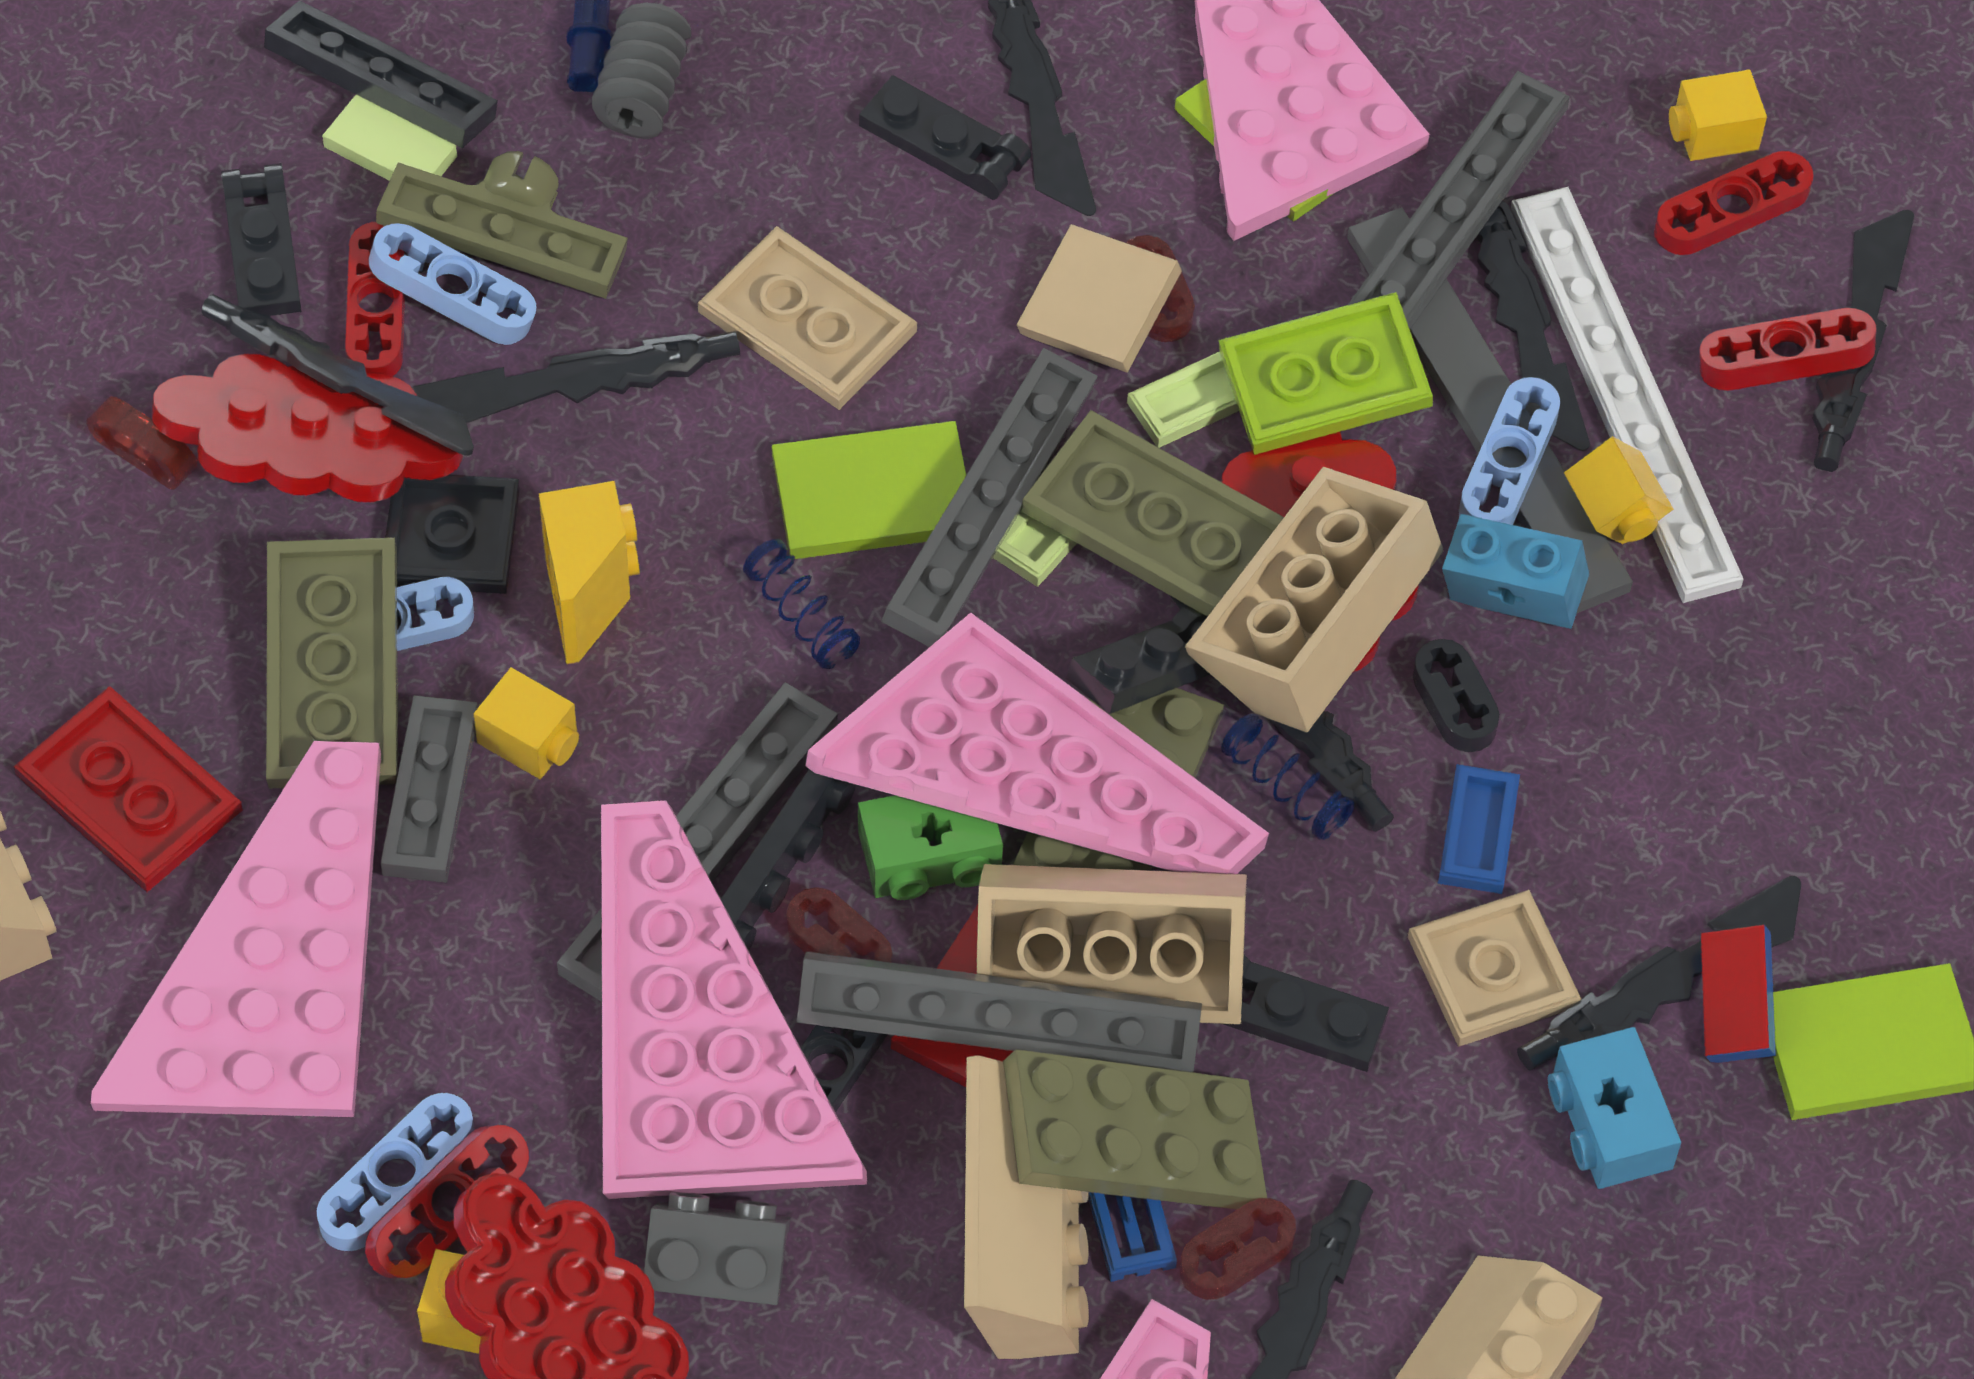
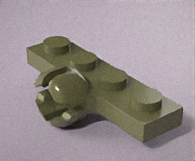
[376,151,628,299]

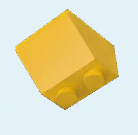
[539,481,640,664]

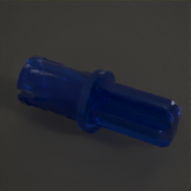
[566,0,613,92]

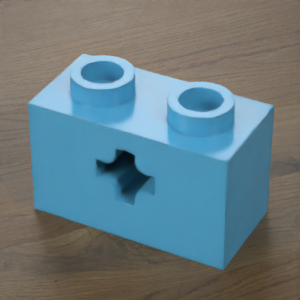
[1442,514,1589,629]
[1548,1027,1681,1189]

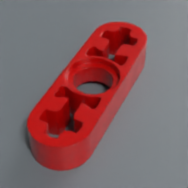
[1654,151,1813,255]
[345,222,406,376]
[1700,308,1876,391]
[365,1125,529,1278]

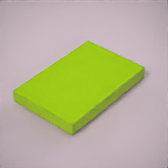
[1219,292,1433,455]
[772,421,966,560]
[1773,963,1974,1120]

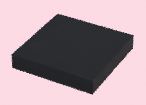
[385,475,520,594]

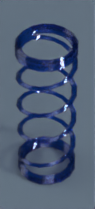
[743,539,860,669]
[1221,713,1354,840]

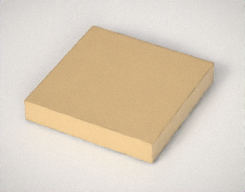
[1017,224,1182,373]
[1408,890,1581,1047]

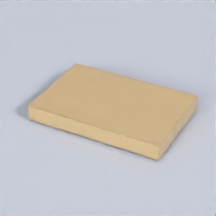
[698,226,917,410]

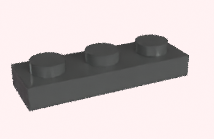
[381,695,478,883]

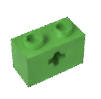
[858,795,1003,900]

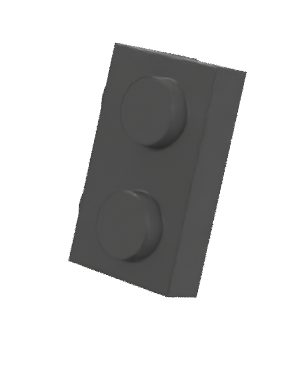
[644,1192,791,1305]

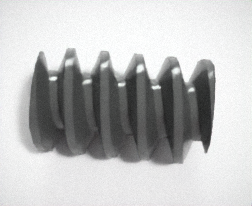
[592,2,691,139]

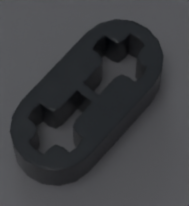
[1413,639,1500,752]

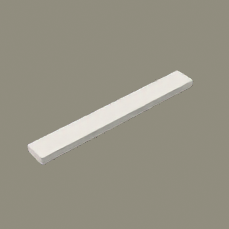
[1510,187,1743,603]

